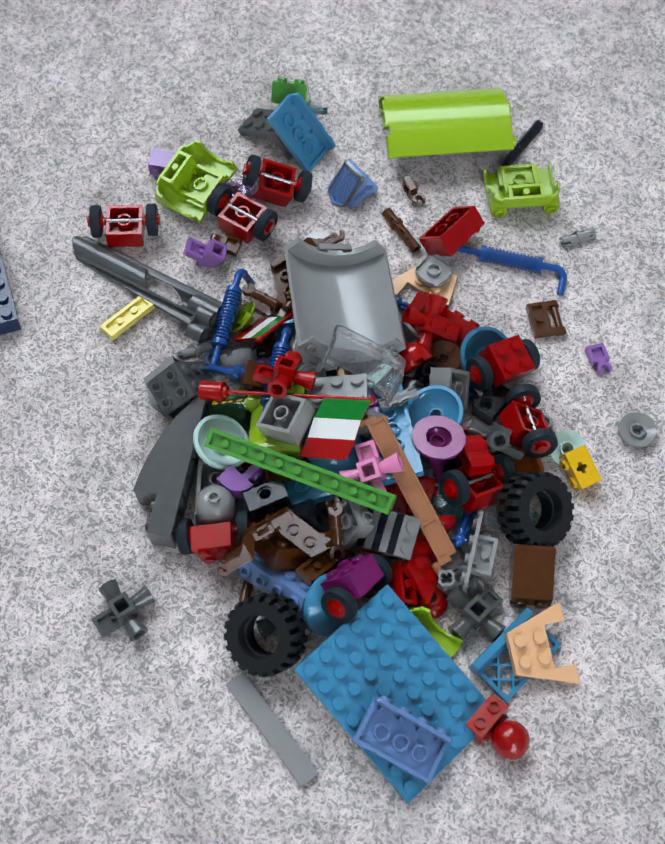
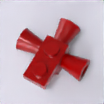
[402,294,461,352]
[253,351,317,398]

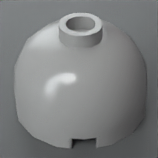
[220,348,258,377]
[195,485,235,525]

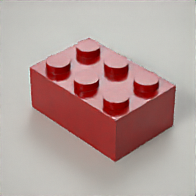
[419,206,485,257]

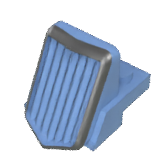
[328,159,378,209]

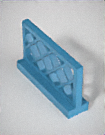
[468,608,561,703]

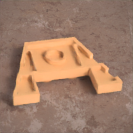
[392,266,458,305]
[504,602,580,684]

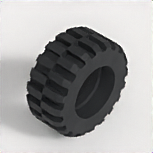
[496,472,574,547]
[224,592,308,677]

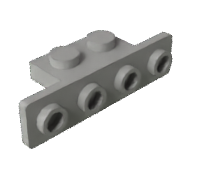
[459,511,499,592]

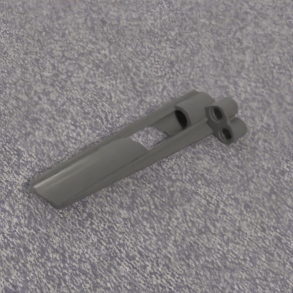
[72,236,222,343]

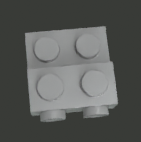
[340,498,375,550]

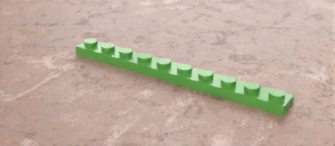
[204,428,397,515]

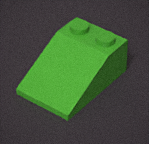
[271,77,310,103]

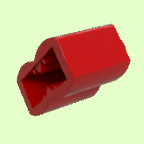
[458,434,495,476]

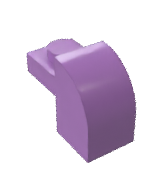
[183,237,228,268]
[217,464,264,498]

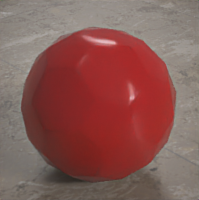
[491,720,530,760]

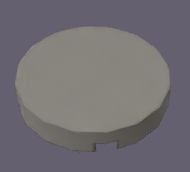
[416,254,452,288]

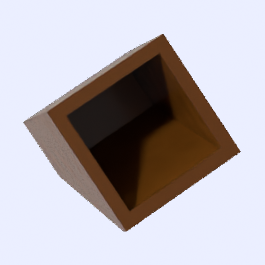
[509,544,556,609]

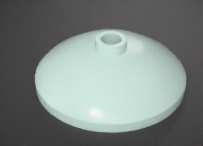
[193,415,248,470]

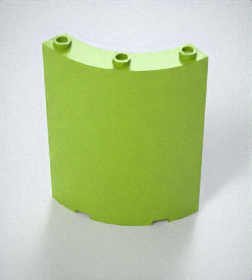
[378,87,516,159]

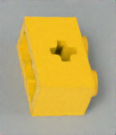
[559,445,602,492]

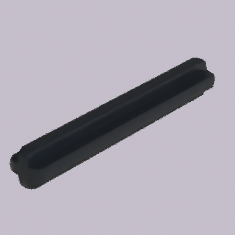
[501,120,544,166]

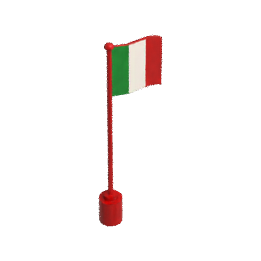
[233,312,294,344]
[198,381,376,460]

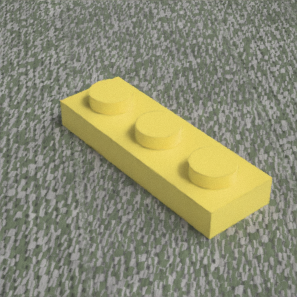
[100,296,155,340]

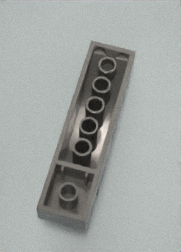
[133,396,212,549]

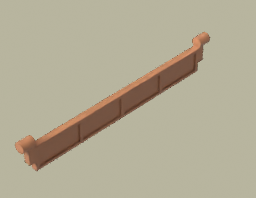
[359,415,457,574]

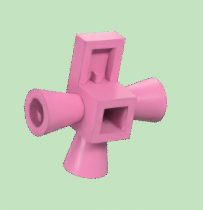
[339,439,404,492]

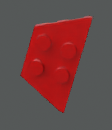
[402,534,443,607]

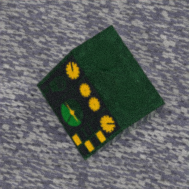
[208,394,251,429]

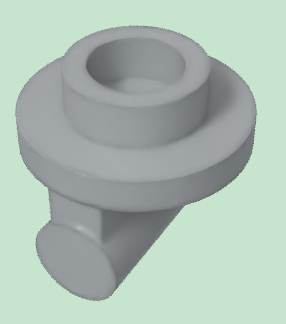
[467,576,485,600]

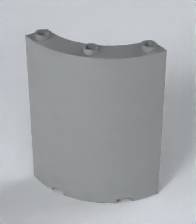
[284,237,406,364]

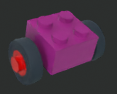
[320,553,393,625]

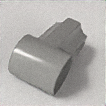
[436,569,461,597]

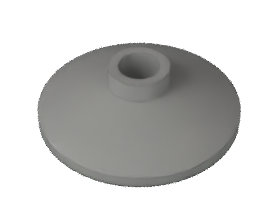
[618,413,657,448]

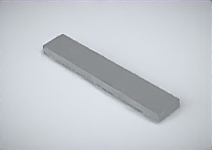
[226,672,319,788]

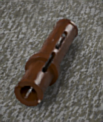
[382,208,421,253]

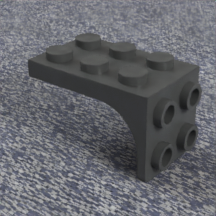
[238,108,293,160]
[147,362,216,415]

